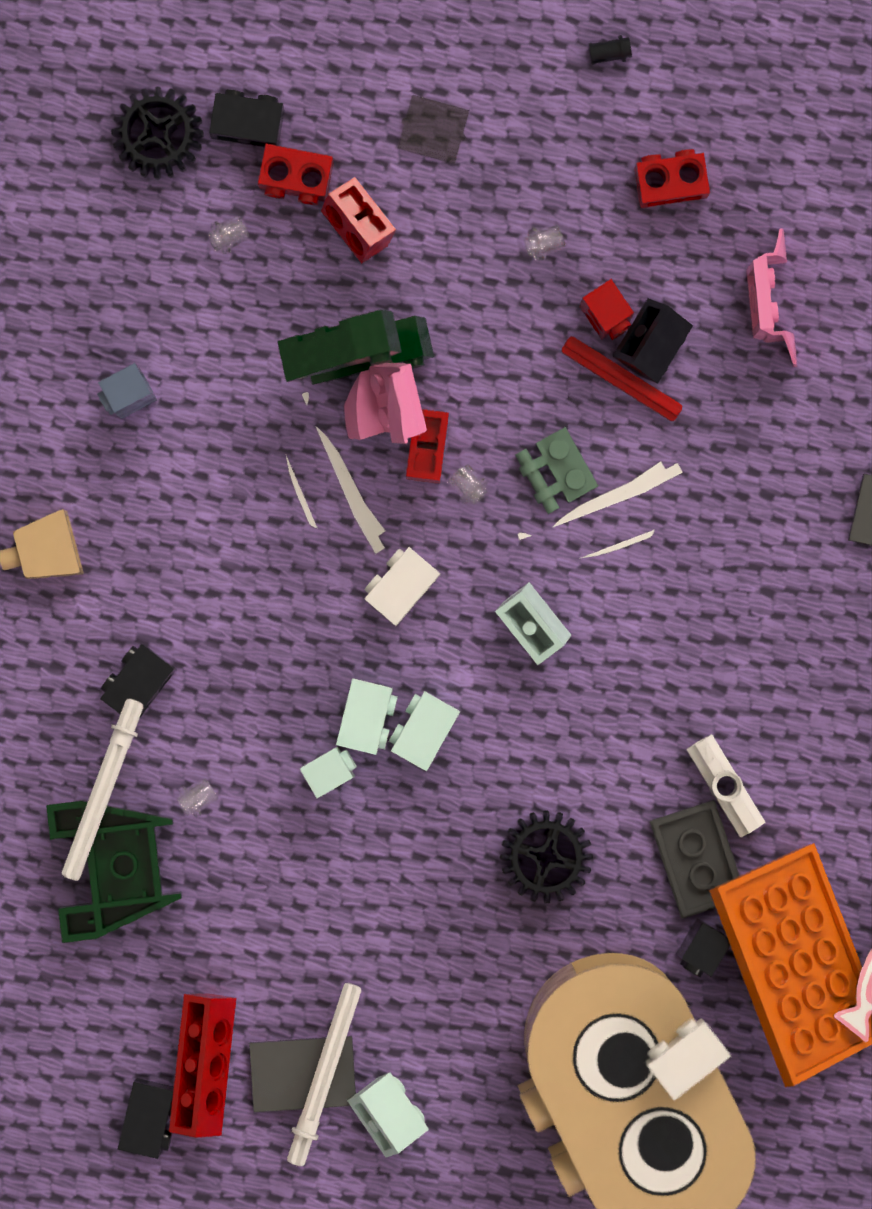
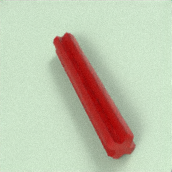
[561,336,683,422]

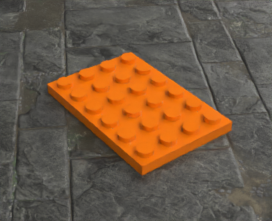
[709,843,872,1087]

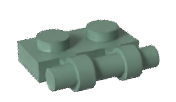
[515,427,598,514]

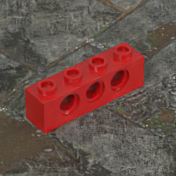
[169,993,236,1138]

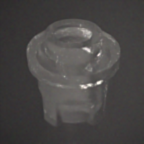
[208,216,249,254]
[524,225,565,261]
[447,464,488,505]
[177,778,218,818]

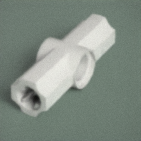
[686,734,766,838]

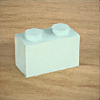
[495,582,571,665]
[336,678,398,755]
[388,691,460,771]
[300,747,357,798]
[347,1072,429,1158]

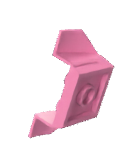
[746,228,797,367]
[344,363,427,444]

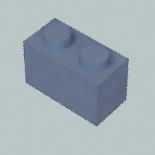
[97,363,157,419]

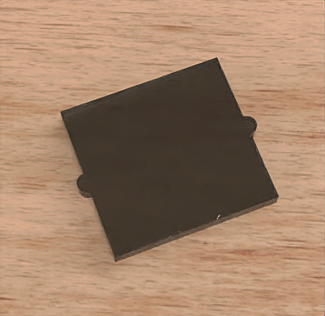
[398,95,470,165]

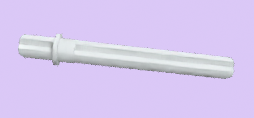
[62,699,143,881]
[287,983,361,1166]

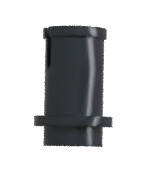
[588,35,632,65]

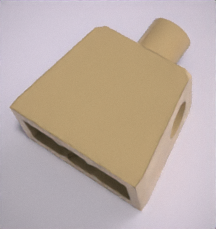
[0,509,84,579]

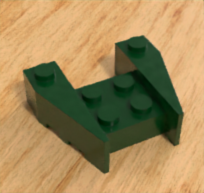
[277,309,434,385]
[46,800,182,943]

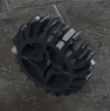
[111,87,204,180]
[500,810,593,903]

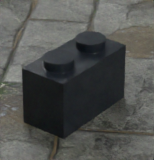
[209,89,285,147]
[613,298,693,384]
[100,644,177,719]
[676,918,730,978]
[117,1078,174,1159]

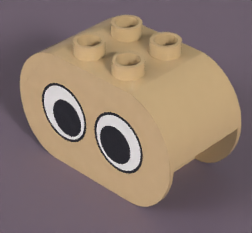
[517,953,755,1209]

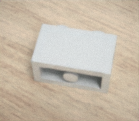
[364,547,440,626]
[645,1018,731,1100]

